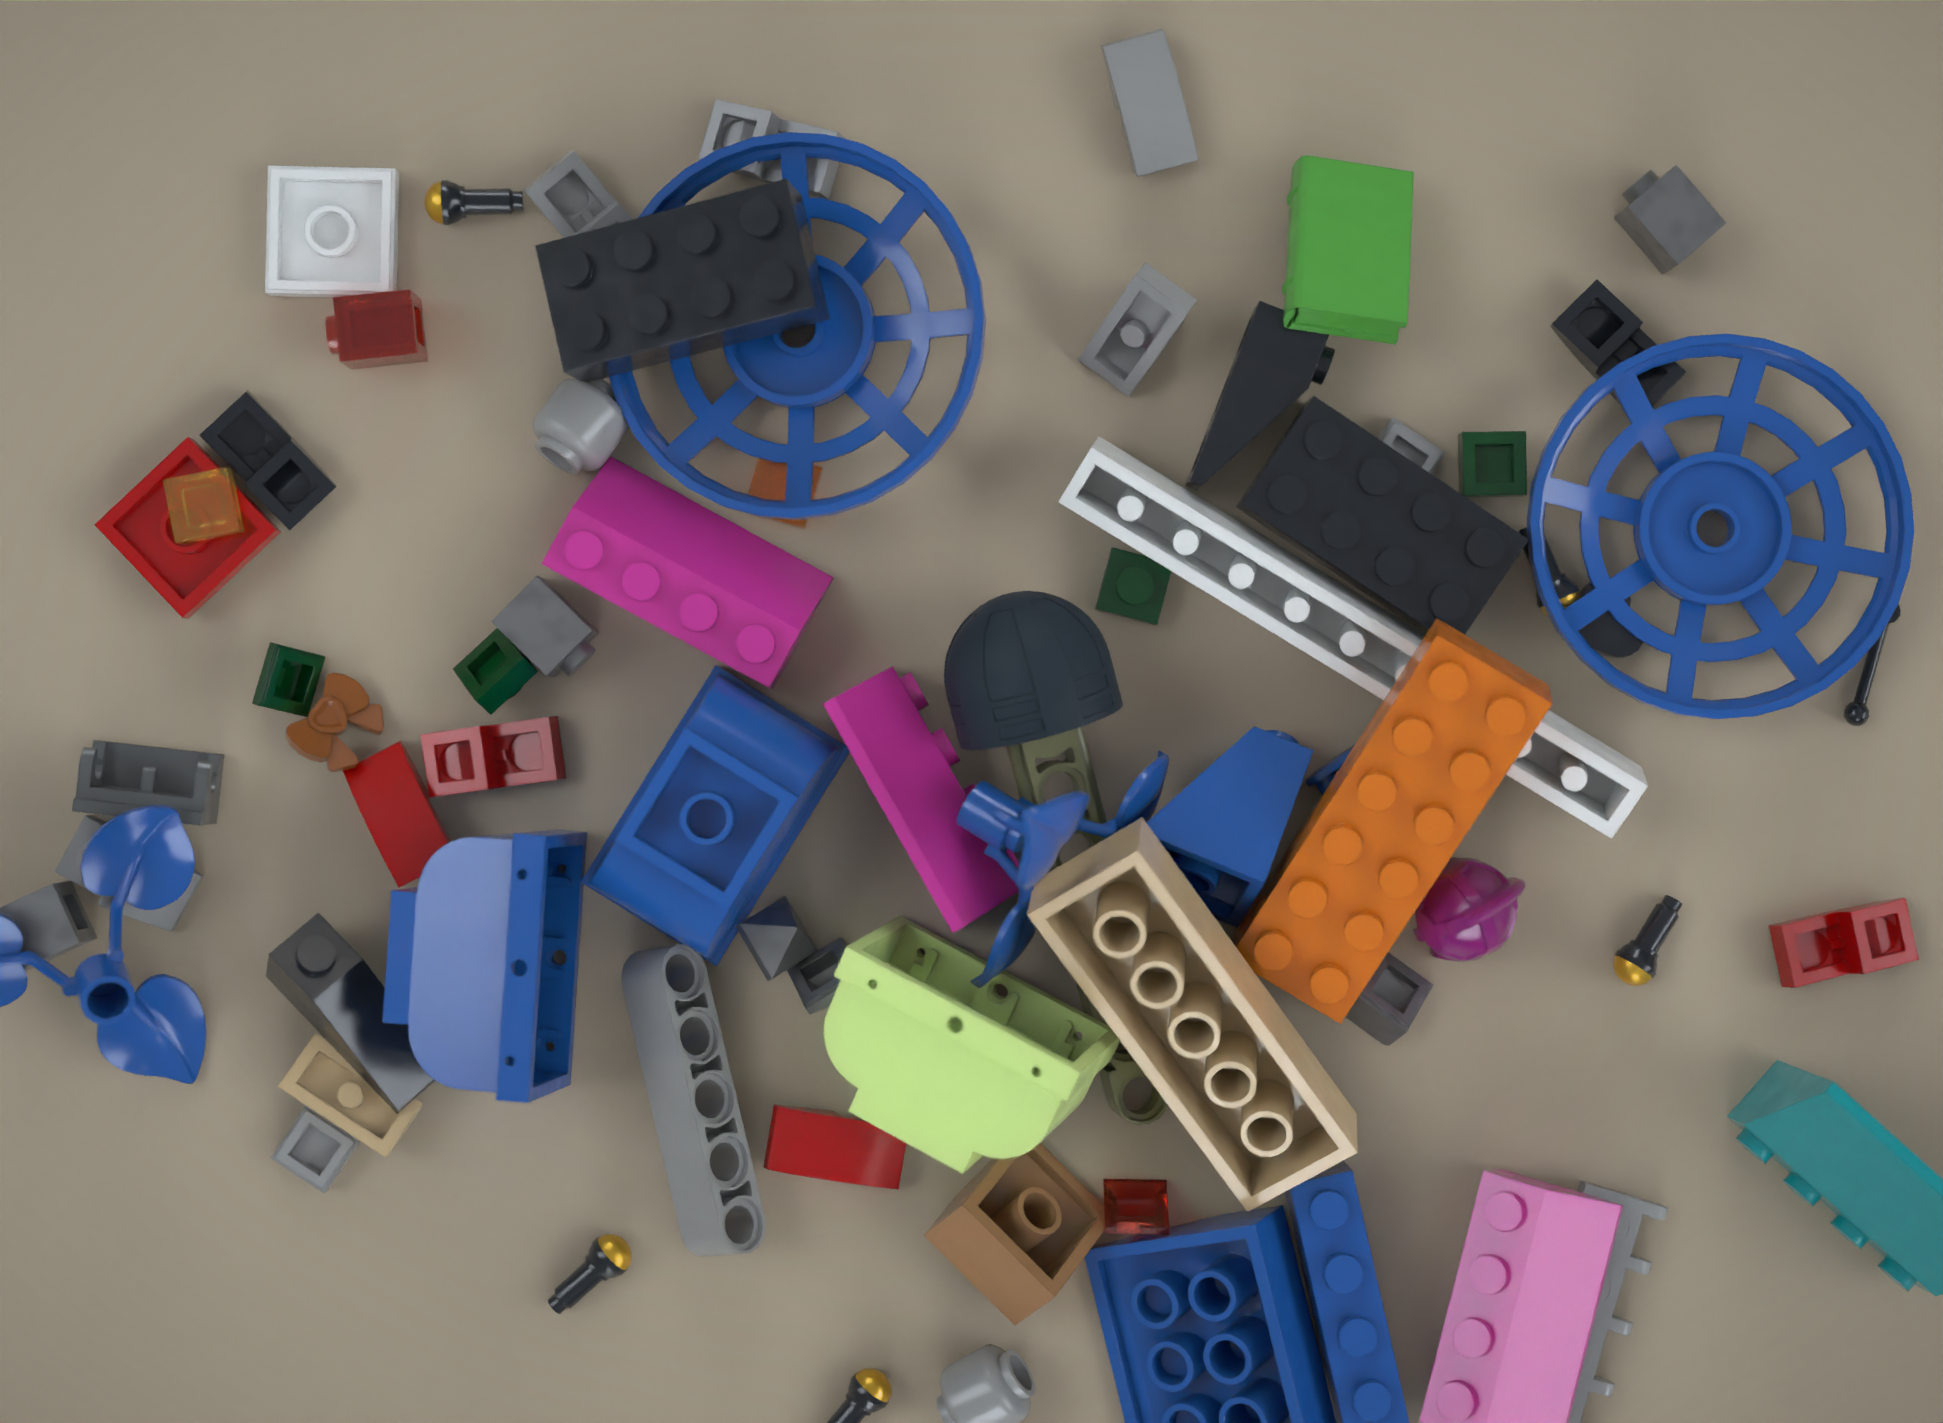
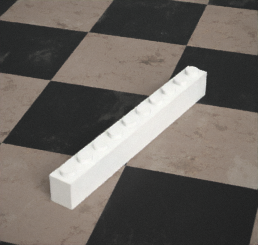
[1058,436,1648,839]

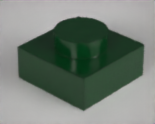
[1458,431,1527,498]
[1095,547,1171,626]
[453,628,538,715]

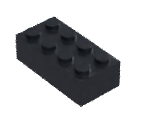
[535,179,830,382]
[1236,396,1529,635]

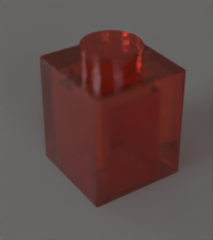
[325,289,428,370]

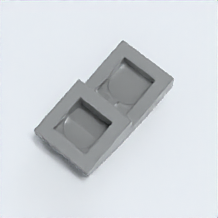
[1101,29,1199,177]
[698,99,847,199]
[524,149,632,238]

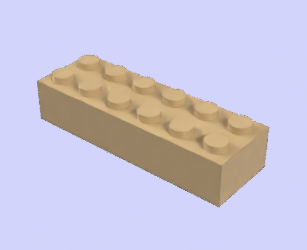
[1027,817,1358,1212]

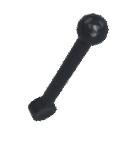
[1844,604,1901,726]

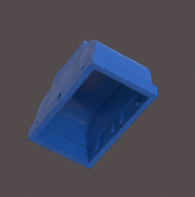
[581,665,850,966]
[383,830,587,1103]

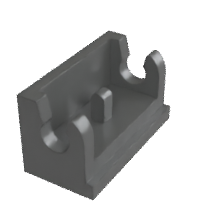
[72,740,224,826]

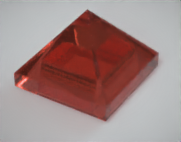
[1103,1179,1170,1235]

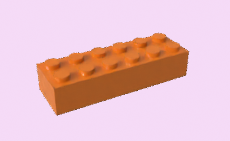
[1232,618,1553,1024]

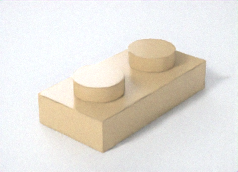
[278,1033,424,1158]

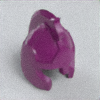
[1413,857,1526,962]

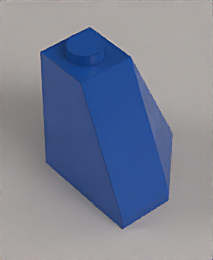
[1147,726,1314,928]

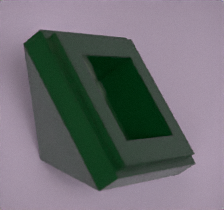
[252,642,325,717]

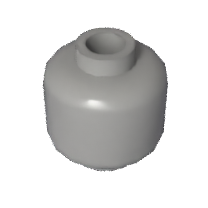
[532,379,629,475]
[937,1344,1036,1423]

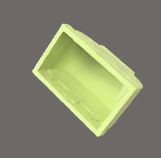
[824,915,1120,1174]

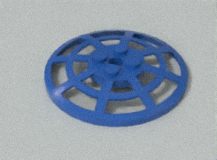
[609,132,986,520]
[1526,334,1914,719]

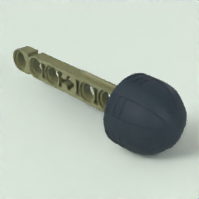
[944,591,1168,1125]

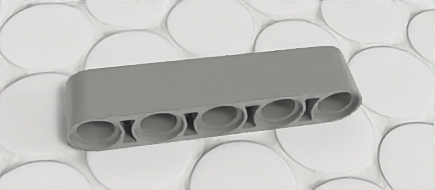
[621,944,766,1257]

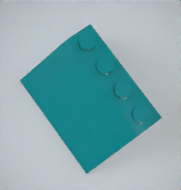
[1727,1060,1943,1296]

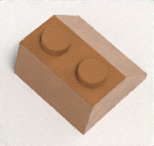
[924,1143,1115,1325]

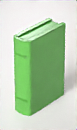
[1282,155,1414,344]

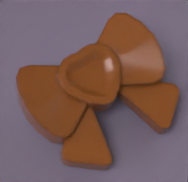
[285,672,384,772]

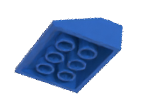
[1085,1205,1337,1423]

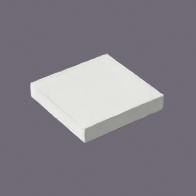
[265,166,399,299]

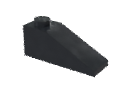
[1185,301,1335,491]
[266,913,435,1114]

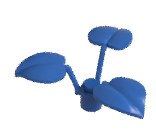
[957,751,1169,988]
[0,805,206,1084]

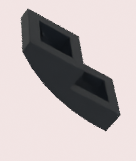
[1551,279,1686,407]
[199,390,337,530]

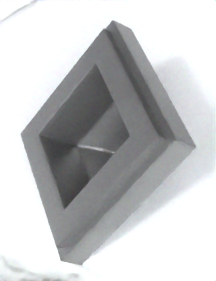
[736,896,818,981]
[787,937,847,1015]

